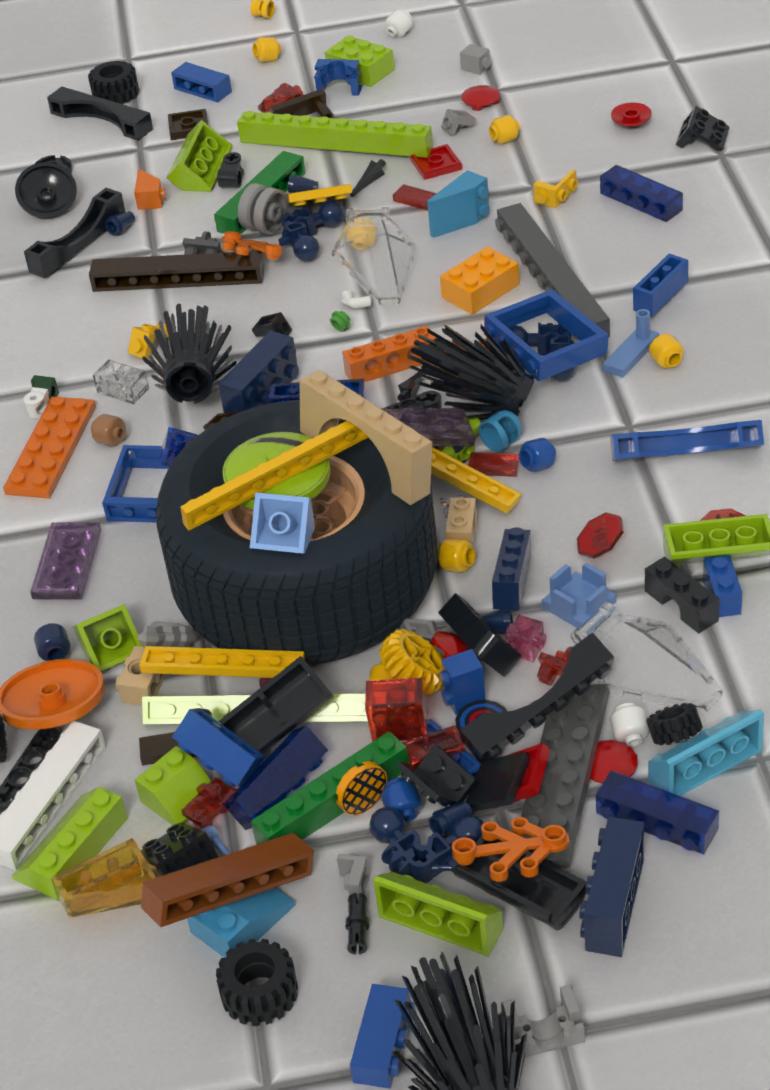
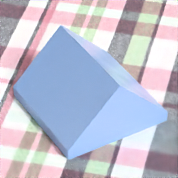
[250,492,315,554]

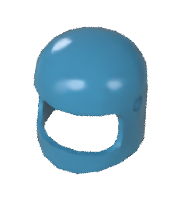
[479,410,522,452]

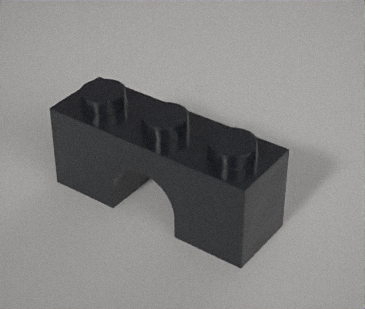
[645,556,719,634]

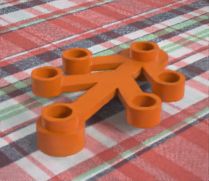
[222,231,283,260]
[452,817,570,882]

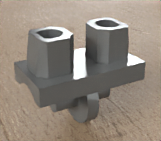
[182,231,224,255]

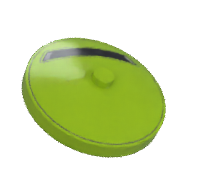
[223,432,331,509]

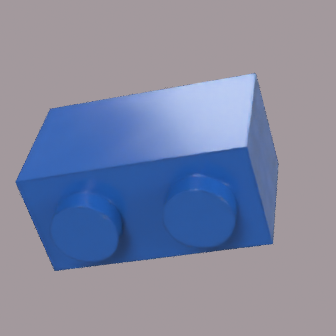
[703,555,742,617]
[439,649,486,715]

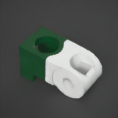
[23,375,59,418]

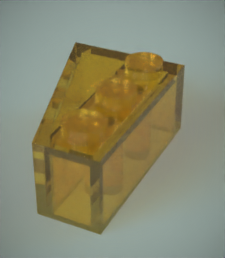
[52,838,156,918]

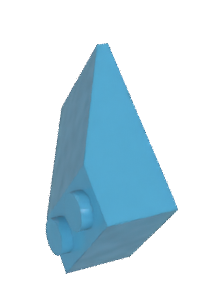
[427,170,490,238]
[187,888,296,958]

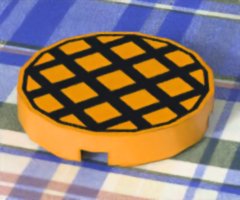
[336,761,388,816]

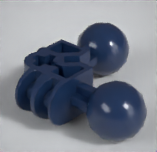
[278,200,345,262]
[509,323,576,382]
[369,807,484,883]

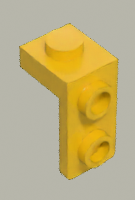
[533,170,578,209]
[127,323,169,359]

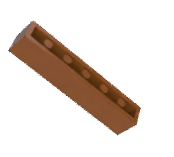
[141,833,314,927]

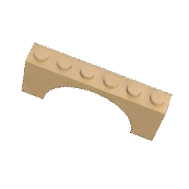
[299,370,432,505]

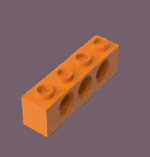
[342,326,436,386]

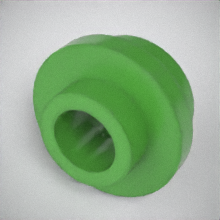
[330,311,351,332]

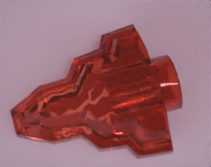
[258,83,303,113]

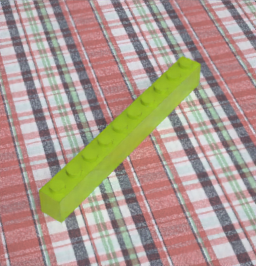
[237,111,433,158]

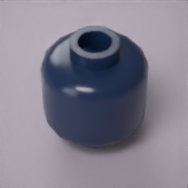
[34,623,71,661]

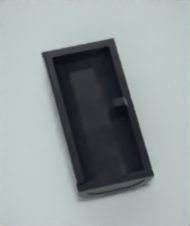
[219,656,335,754]
[453,836,587,931]

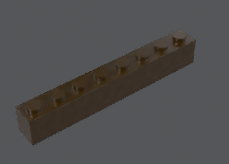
[89,251,264,292]

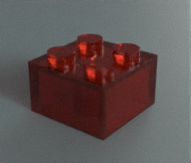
[365,678,428,742]

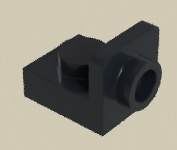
[252,312,292,337]

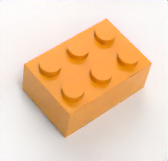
[440,246,520,315]

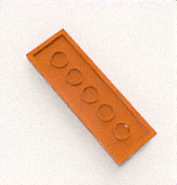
[3,396,96,499]

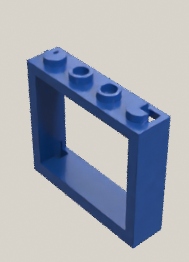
[484,289,609,381]
[102,445,184,523]

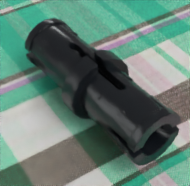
[345,893,369,954]

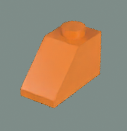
[134,170,166,210]

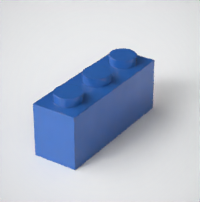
[171,62,232,103]
[633,253,688,317]
[172,708,265,787]
[350,984,415,1089]

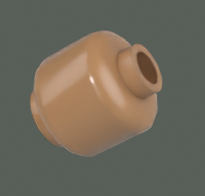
[91,414,126,447]

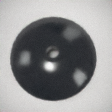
[15,162,77,219]

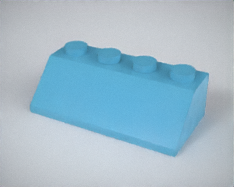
[648,710,764,802]

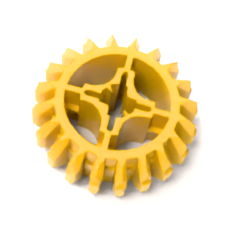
[379,629,443,697]

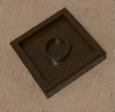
[168,109,208,141]

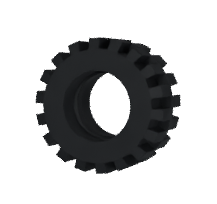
[88,61,139,104]
[216,939,298,1026]

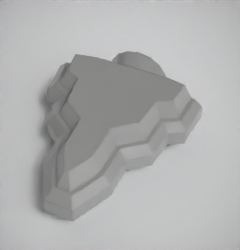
[138,621,196,648]

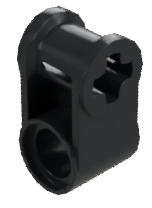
[217,152,244,187]

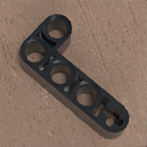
[438,592,522,677]

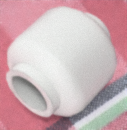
[385,9,412,37]
[610,703,650,747]

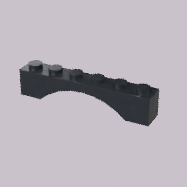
[47,86,153,141]
[24,188,125,278]
[460,632,614,764]

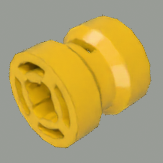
[250,0,275,19]

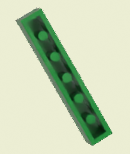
[214,151,306,234]
[251,731,409,844]

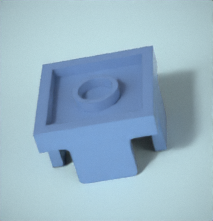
[542,563,617,631]

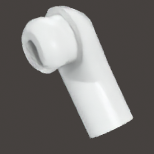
[341,290,371,309]

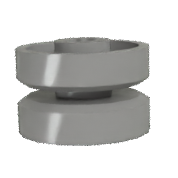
[238,183,288,235]

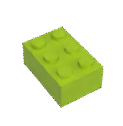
[324,35,395,87]

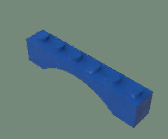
[610,420,764,461]

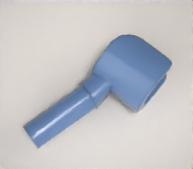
[200,825,231,855]

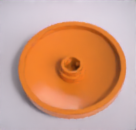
[0,659,105,730]

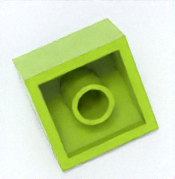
[73,604,143,671]
[135,746,220,825]

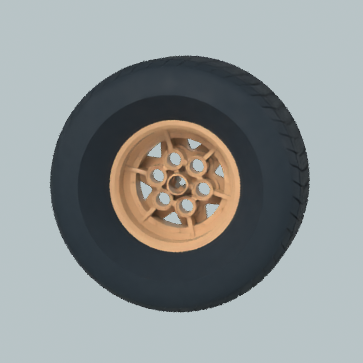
[156,400,438,665]

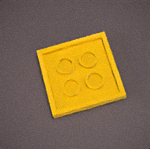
[286,184,352,206]

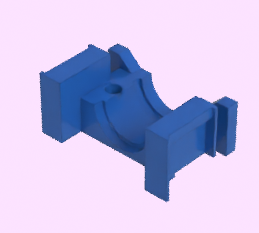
[314,59,363,96]

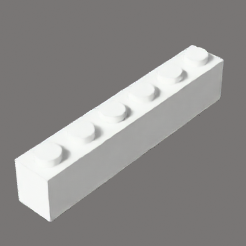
[0,721,106,871]

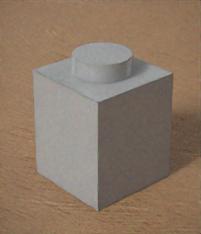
[460,44,491,75]

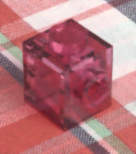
[505,615,547,662]

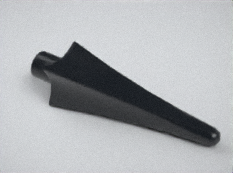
[350,159,386,197]
[397,372,426,401]

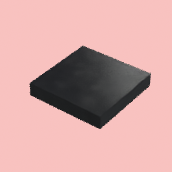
[466,752,530,812]

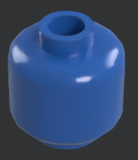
[519,438,556,472]
[381,777,423,822]

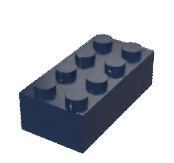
[218,330,299,413]
[579,817,644,957]

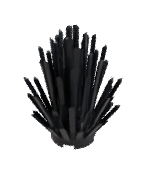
[142,303,237,404]
[407,324,535,420]
[392,952,527,1090]

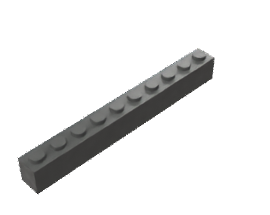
[495,203,610,337]

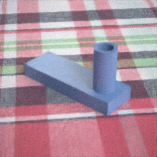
[603,309,659,378]

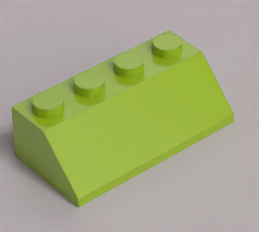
[166,120,232,192]
[663,514,770,565]
[12,787,128,901]
[373,872,504,957]

